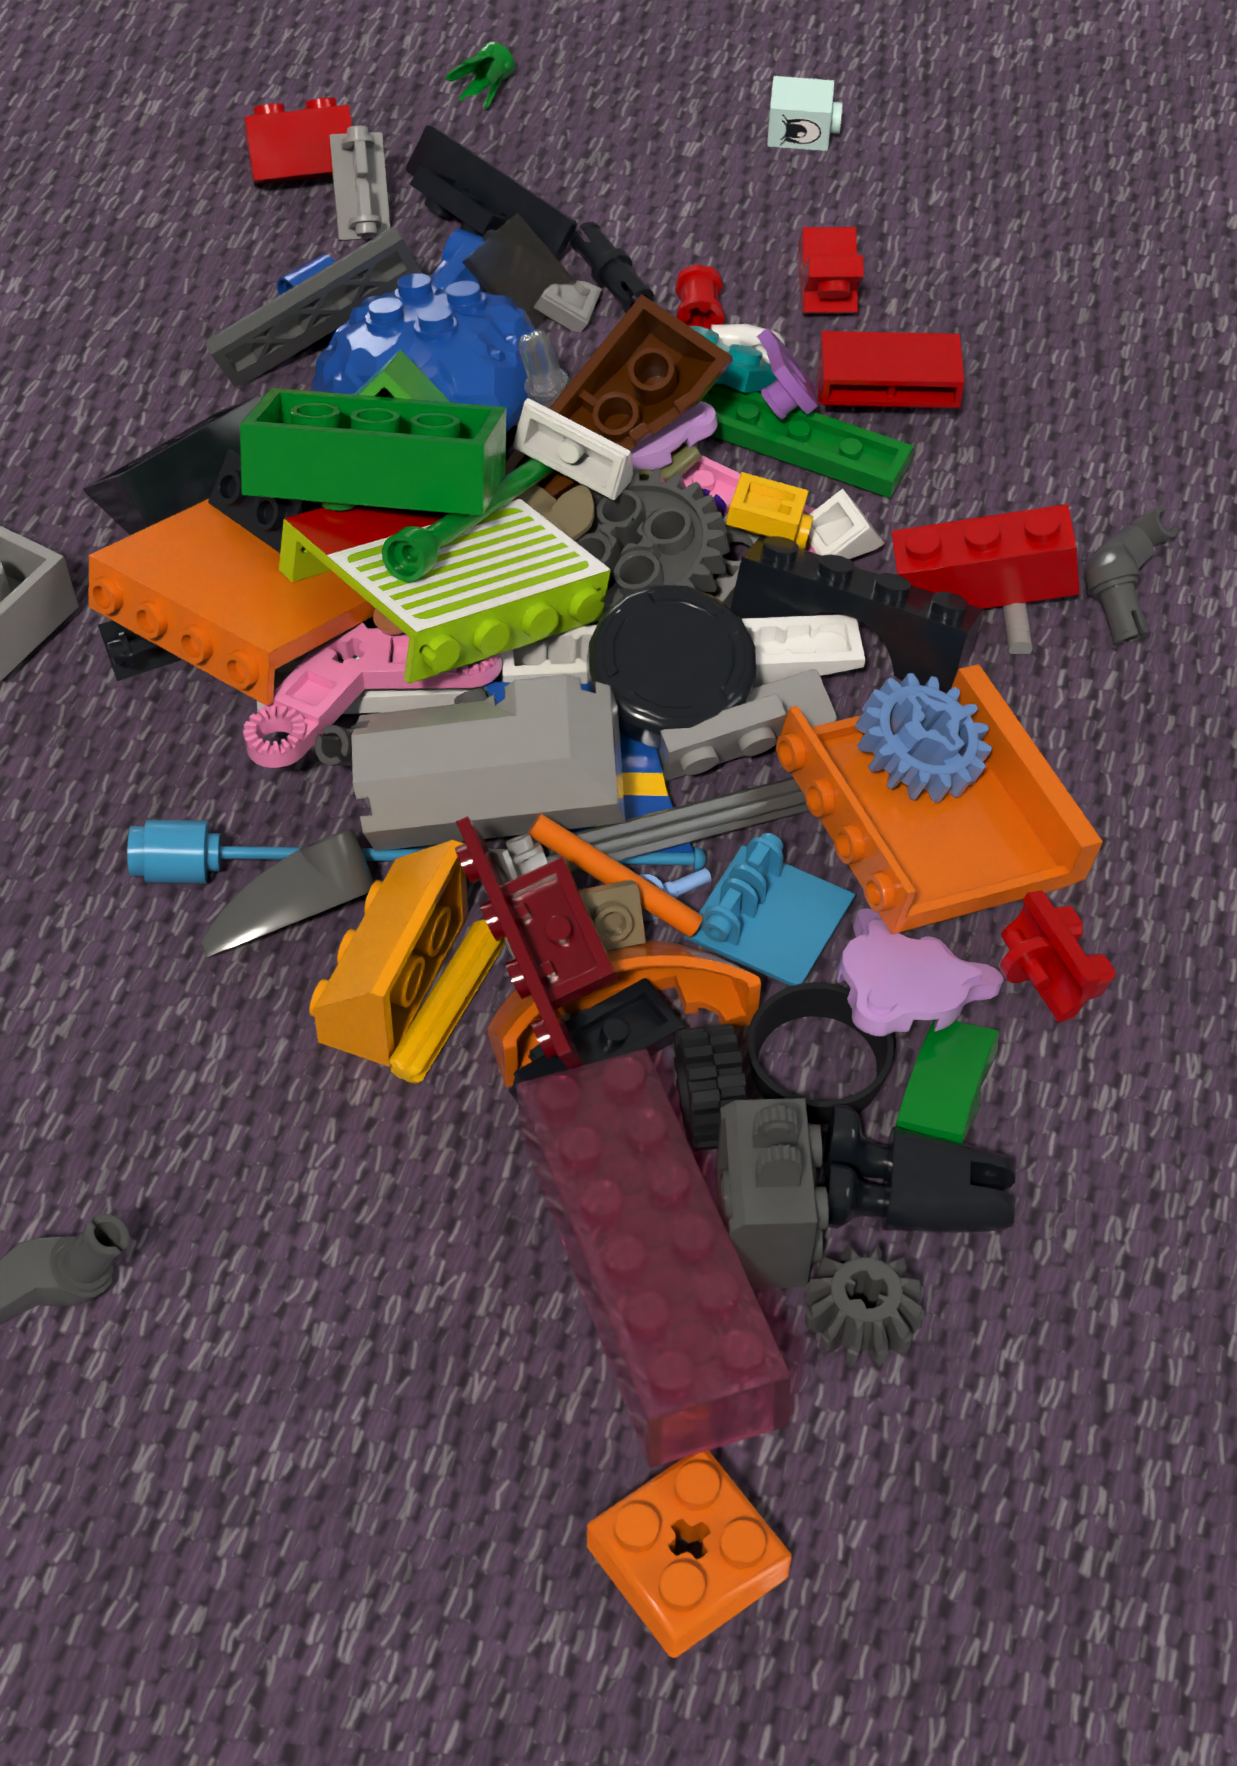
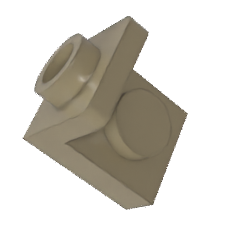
[579,880,646,951]

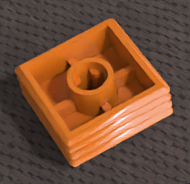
[586,1446,792,1658]

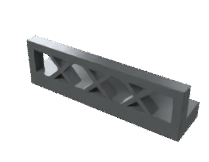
[205,226,422,387]

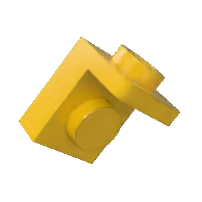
[726,472,814,550]

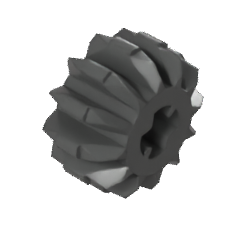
[803,1244,924,1368]

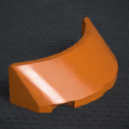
[487,940,761,1087]

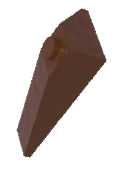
[505,294,733,499]

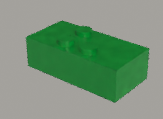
[240,388,507,516]

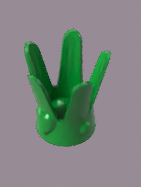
[445,42,515,109]

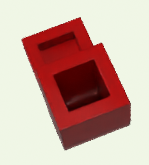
[798,227,864,314]

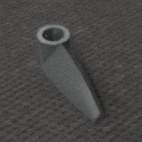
[200,828,375,957]

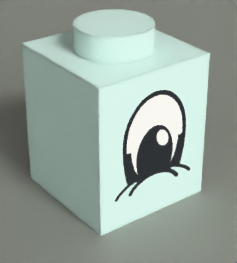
[767,76,843,151]

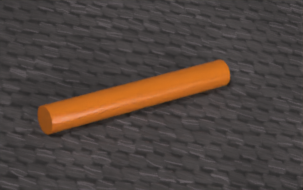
[527,813,703,938]

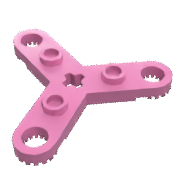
[243,622,502,768]

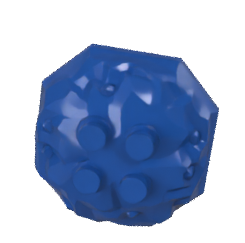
[311,273,560,432]

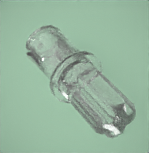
[518,330,570,409]

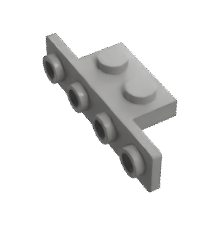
[657,669,837,781]

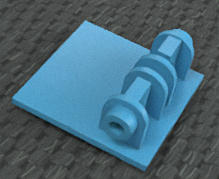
[684,833,856,986]

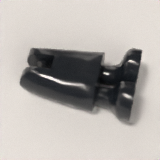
[822,1104,1016,1233]

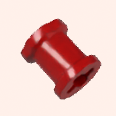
[675,264,724,330]

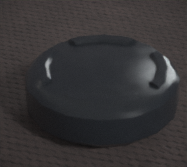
[587,585,756,748]

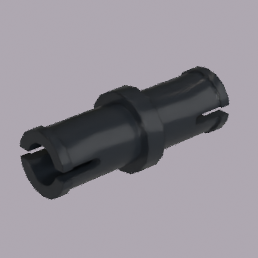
[570,221,654,313]

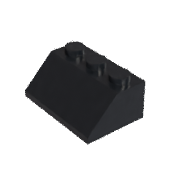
[83,395,262,535]

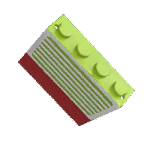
[279,497,611,684]

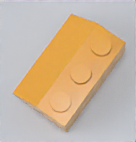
[309,840,468,1067]

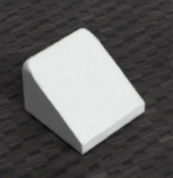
[807,489,885,559]

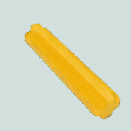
[390,919,505,1084]

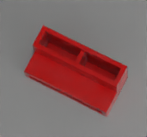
[817,331,964,408]

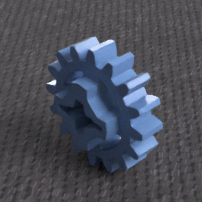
[855,673,992,802]

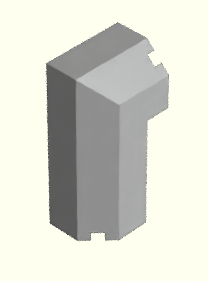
[351,674,625,851]

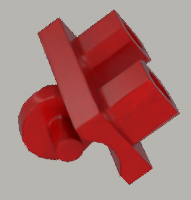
[1000,890,1116,1023]

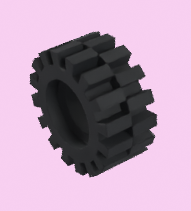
[674,1024,748,1152]

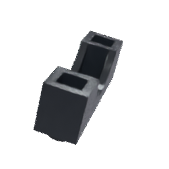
[730,536,983,694]

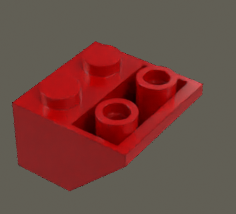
[243,97,352,185]

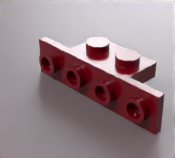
[455,816,619,1073]

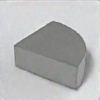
[533,281,602,332]

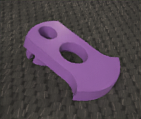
[757,328,818,420]

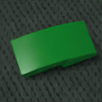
[896,1020,999,1144]

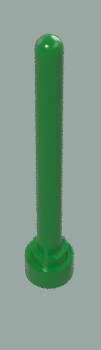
[382,458,554,582]

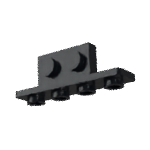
[406,125,577,267]

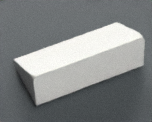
[512,398,633,500]

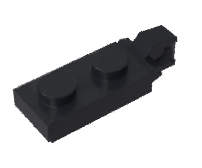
[509,978,686,1111]

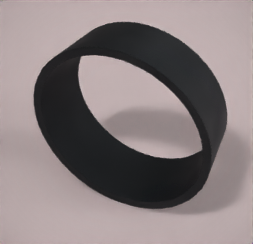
[747,982,894,1124]

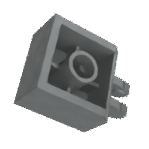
[715,1098,828,1290]

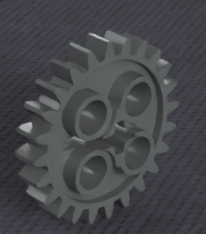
[575,468,730,625]

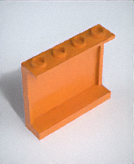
[88,499,375,706]
[776,664,1103,934]

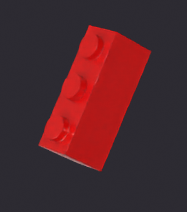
[891,504,1080,609]

